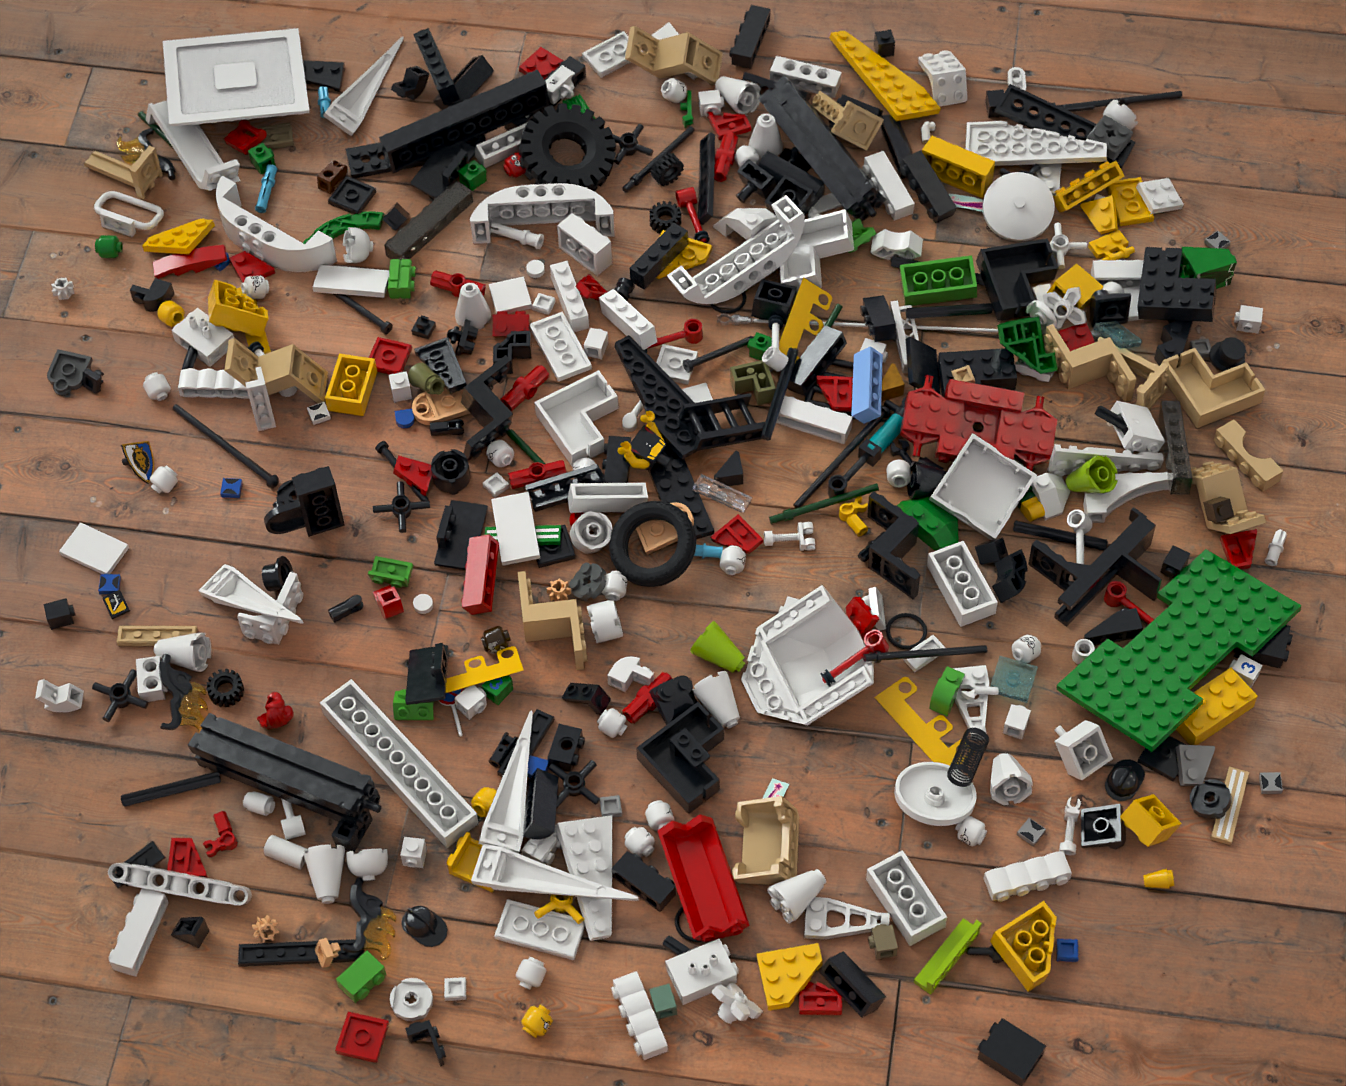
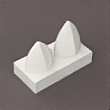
[862,587,886,631]

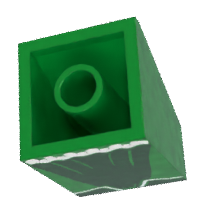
[1181,247,1237,289]

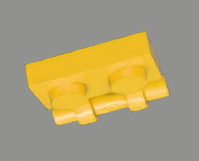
[1088,230,1135,261]

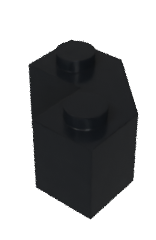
[493,331,532,374]

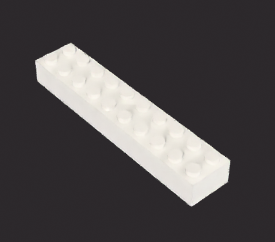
[320,679,479,848]

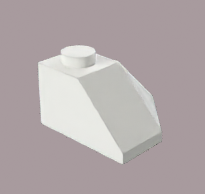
[1031,473,1070,521]

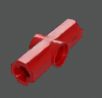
[714,132,738,182]
[430,271,486,297]
[500,365,550,411]
[508,460,567,489]
[622,672,672,724]

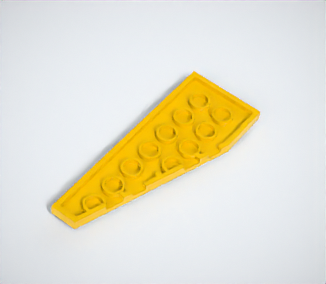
[829,31,941,121]

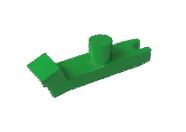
[680,90,694,128]

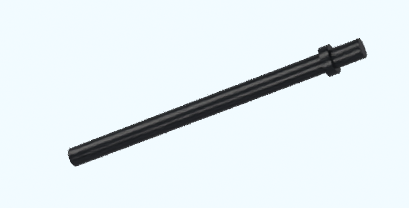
[863,645,987,663]

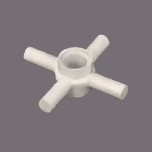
[1049,223,1087,269]

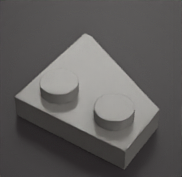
[1176,745,1215,786]

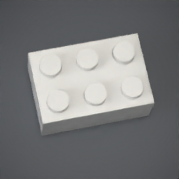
[557,213,612,276]

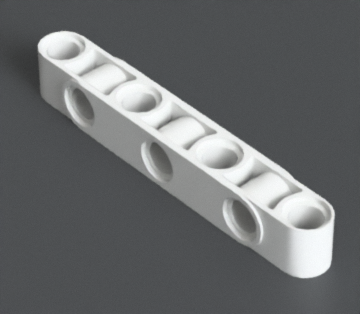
[108,863,252,906]

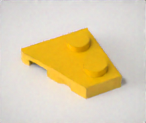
[1080,196,1118,235]

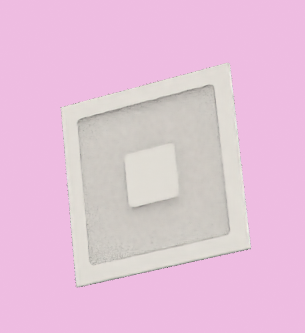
[163,28,310,127]

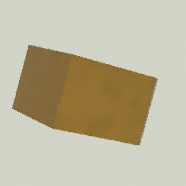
[881,363,905,402]

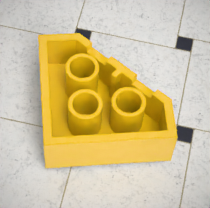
[208,279,268,337]
[990,901,1057,992]

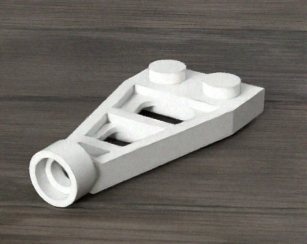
[953,665,989,741]
[804,897,890,940]

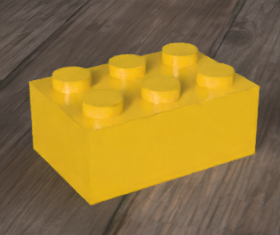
[325,354,377,416]

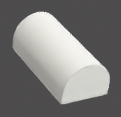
[264,835,308,870]

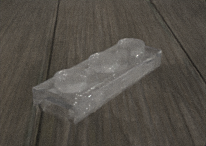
[692,474,752,514]

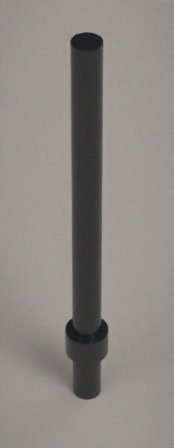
[622,126,695,193]

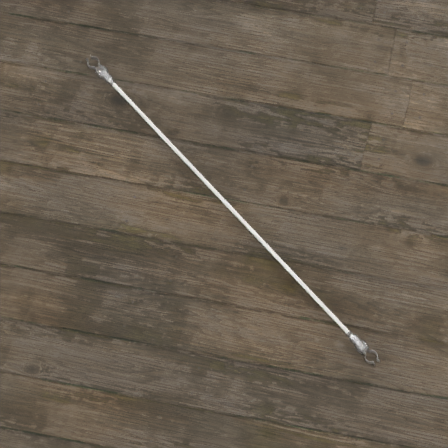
[717,313,1115,341]

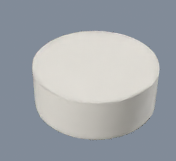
[526,260,545,278]
[413,594,433,614]

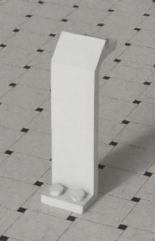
[146,100,241,190]

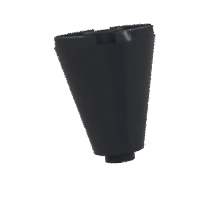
[907,461,947,499]

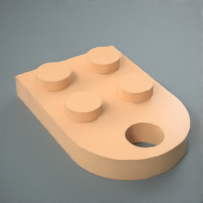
[412,387,470,425]
[636,502,694,555]

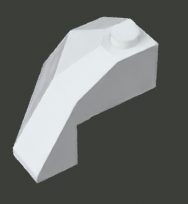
[713,208,778,240]

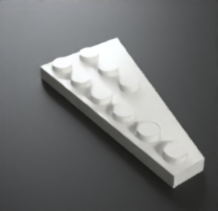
[1047,444,1164,477]
[555,815,612,941]

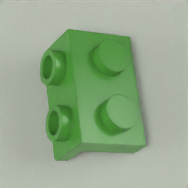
[848,218,876,253]
[368,556,414,588]
[393,689,435,720]

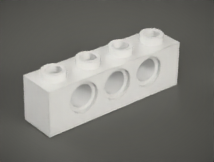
[770,56,842,98]

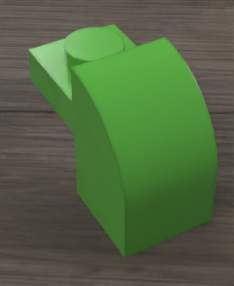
[929,666,965,717]

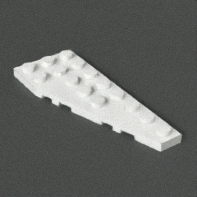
[966,121,1107,166]

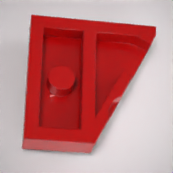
[707,112,751,140]
[229,251,275,283]
[1220,529,1257,570]
[846,597,879,640]
[799,982,842,1015]

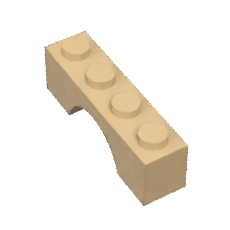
[1214,419,1283,492]

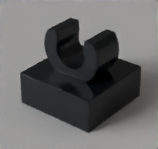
[411,315,436,340]
[82,369,104,394]

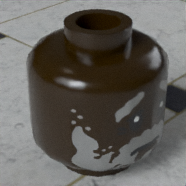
[481,626,511,654]

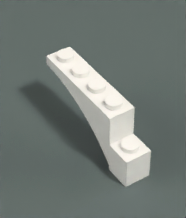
[1083,472,1179,523]

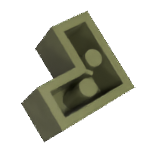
[730,360,776,405]

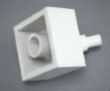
[1054,720,1113,780]

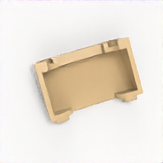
[732,796,799,885]

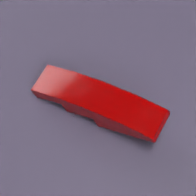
[153,245,227,279]

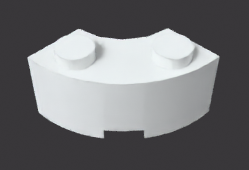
[871,229,923,260]

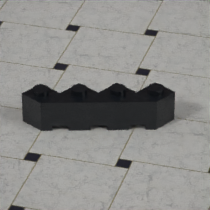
[1154,320,1193,366]

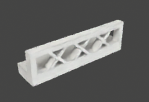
[890,300,919,373]
[245,366,276,431]

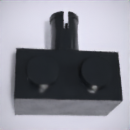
[736,159,777,203]

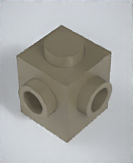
[868,924,898,960]

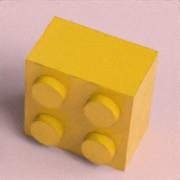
[1120,794,1182,847]

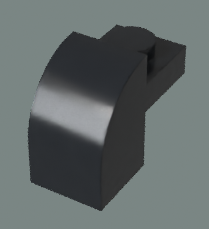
[391,66,430,100]
[130,278,175,312]

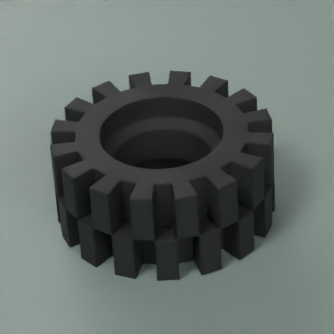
[650,153,684,186]
[649,201,681,234]
[206,669,244,707]

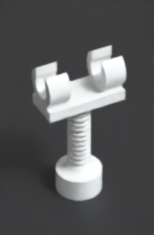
[764,522,816,551]
[1059,797,1081,855]

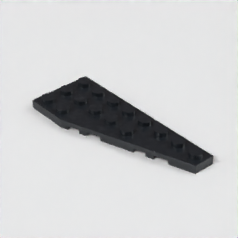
[614,335,714,460]

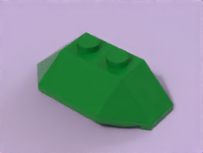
[897,497,959,551]

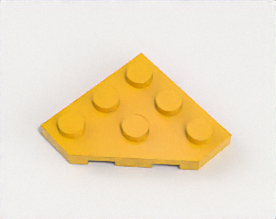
[142,218,215,254]
[656,230,712,279]
[756,943,823,1011]

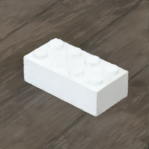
[927,541,998,627]
[866,850,947,946]

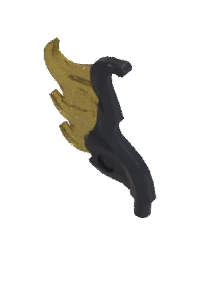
[116,128,176,180]
[159,654,208,733]
[342,877,396,961]

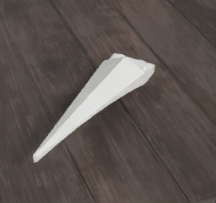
[323,37,404,136]
[198,564,303,623]
[478,710,533,854]
[471,844,639,901]

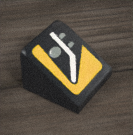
[102,590,130,619]

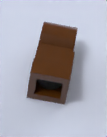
[317,160,348,194]

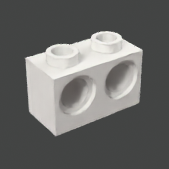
[136,656,168,702]

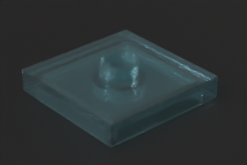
[1093,321,1142,349]
[990,656,1038,703]

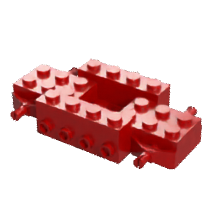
[900,375,1058,471]

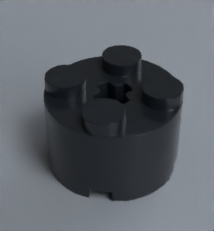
[431,449,471,495]

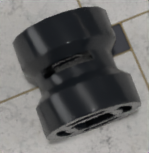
[614,278,635,301]

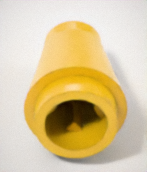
[1143,868,1174,889]

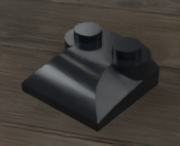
[1089,290,1131,328]
[649,675,697,725]
[1081,804,1126,849]

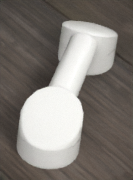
[622,400,644,432]

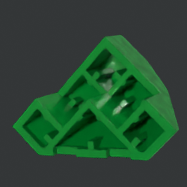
[997,317,1058,374]

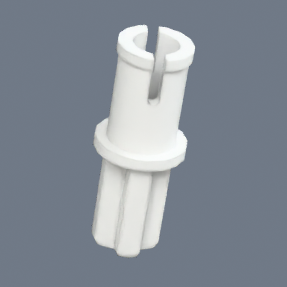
[1265,529,1287,566]

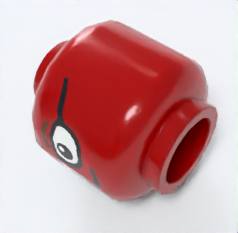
[503,152,526,178]

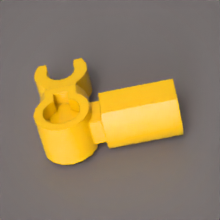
[838,496,868,537]

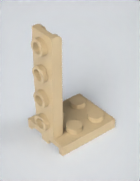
[812,91,884,151]
[84,145,163,199]
[1097,336,1169,410]

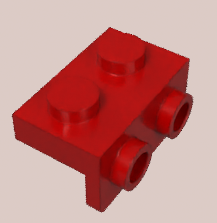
[492,311,530,337]

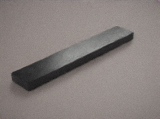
[698,132,715,225]
[238,939,365,967]

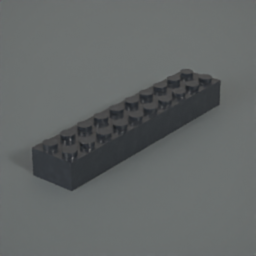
[379,69,550,174]

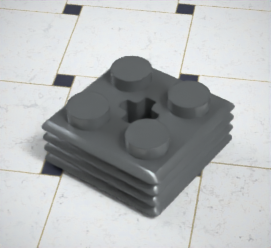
[1087,115,1133,160]

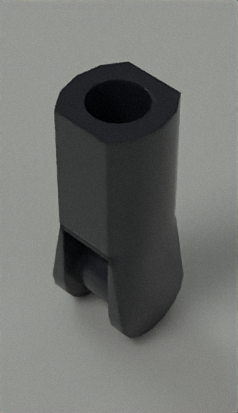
[430,419,464,436]
[328,595,364,623]
[489,732,518,768]

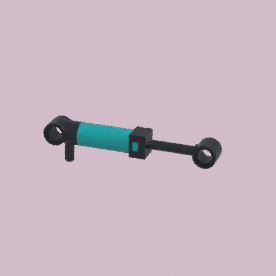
[828,397,906,498]

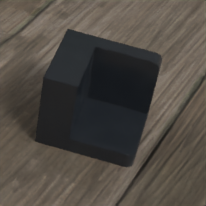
[383,202,410,231]
[975,538,1008,565]

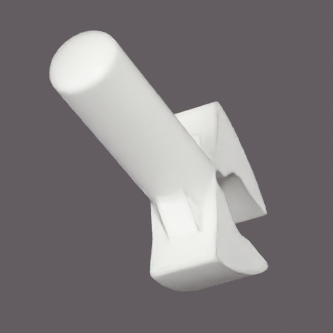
[961,679,999,702]

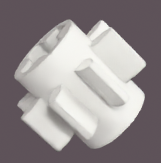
[51,278,74,300]

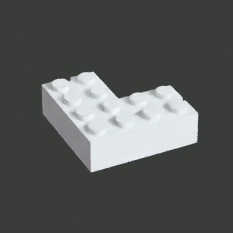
[780,209,854,293]
[534,370,618,467]

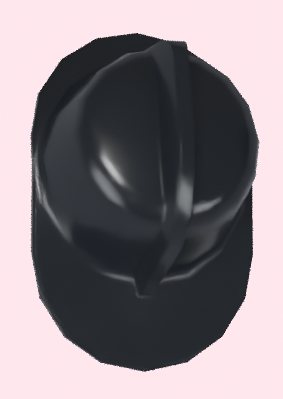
[1105,759,1145,801]
[401,906,448,947]

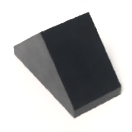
[714,451,743,488]
[171,916,209,948]

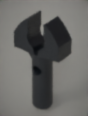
[890,438,913,465]
[967,945,1003,963]

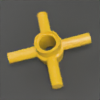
[534,894,584,924]

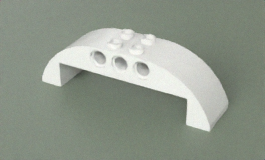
[216,176,337,272]
[470,183,615,244]
[667,195,805,304]

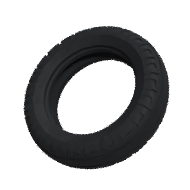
[609,501,696,587]

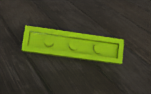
[914,918,982,995]

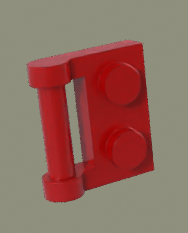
[224,119,267,155]

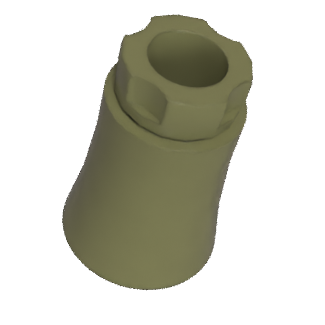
[408,363,445,395]

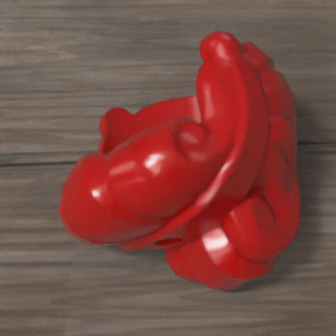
[257,692,294,729]

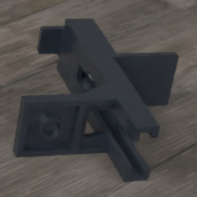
[1028,507,1162,627]

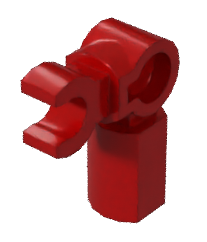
[203,811,238,857]

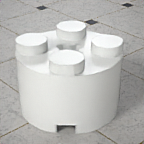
[570,511,612,554]
[587,599,623,643]

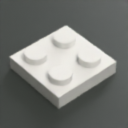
[1136,178,1184,214]

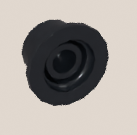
[1209,337,1246,372]
[262,556,294,592]

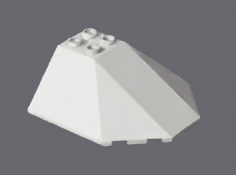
[741,585,874,726]

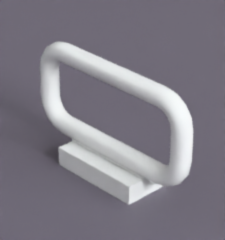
[94,191,164,237]

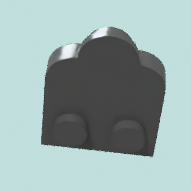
[47,349,93,396]

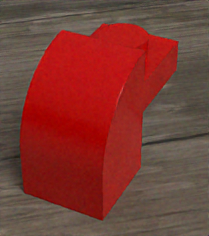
[373,585,404,620]

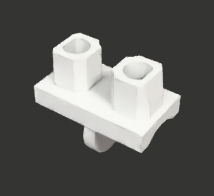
[547,72,574,104]

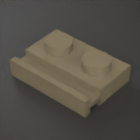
[258,122,294,149]

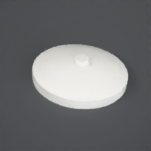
[983,172,1055,242]
[894,762,977,826]

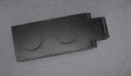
[113,841,166,888]

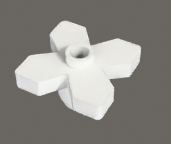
[1043,287,1087,329]
[712,983,763,1024]

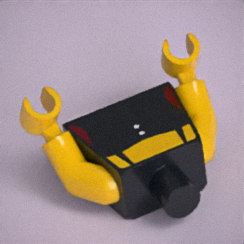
[617,411,671,471]

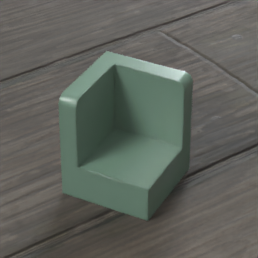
[650,983,677,1020]

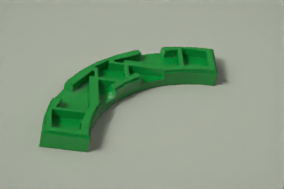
[303,211,385,244]

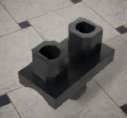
[447,319,478,356]

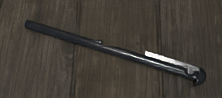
[1053,91,1182,112]
[172,404,279,488]
[793,405,890,508]

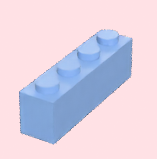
[852,346,883,424]

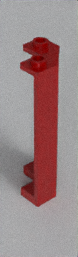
[657,814,750,943]

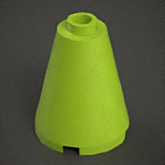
[1066,455,1117,493]
[690,621,746,673]

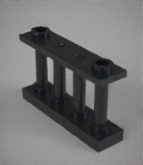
[679,393,765,451]

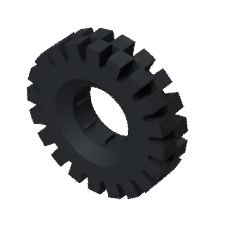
[519,104,616,191]

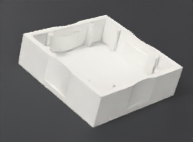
[929,433,1037,540]

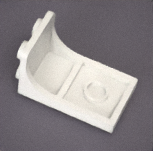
[918,51,967,107]
[237,572,303,645]

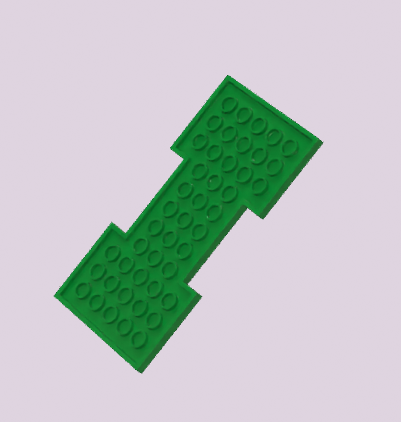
[1056,549,1301,752]

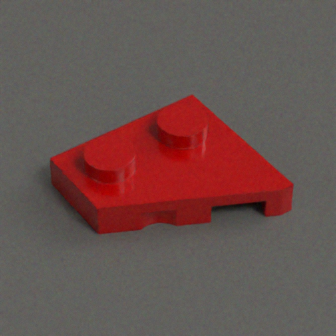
[575,274,607,301]
[817,376,853,412]
[393,455,432,496]
[710,514,764,554]
[167,838,208,878]

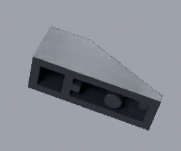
[1084,608,1143,646]

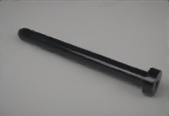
[331,293,393,335]
[683,336,754,372]
[375,441,429,502]

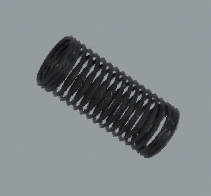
[947,728,989,787]

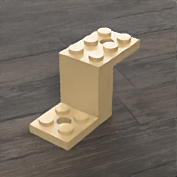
[625,26,723,85]
[1044,324,1136,402]
[224,338,328,404]
[1179,461,1266,534]
[518,571,587,670]

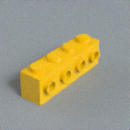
[1053,161,1125,213]

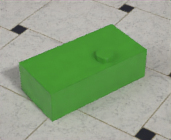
[900,255,977,306]

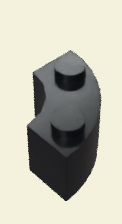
[992,549,1028,603]

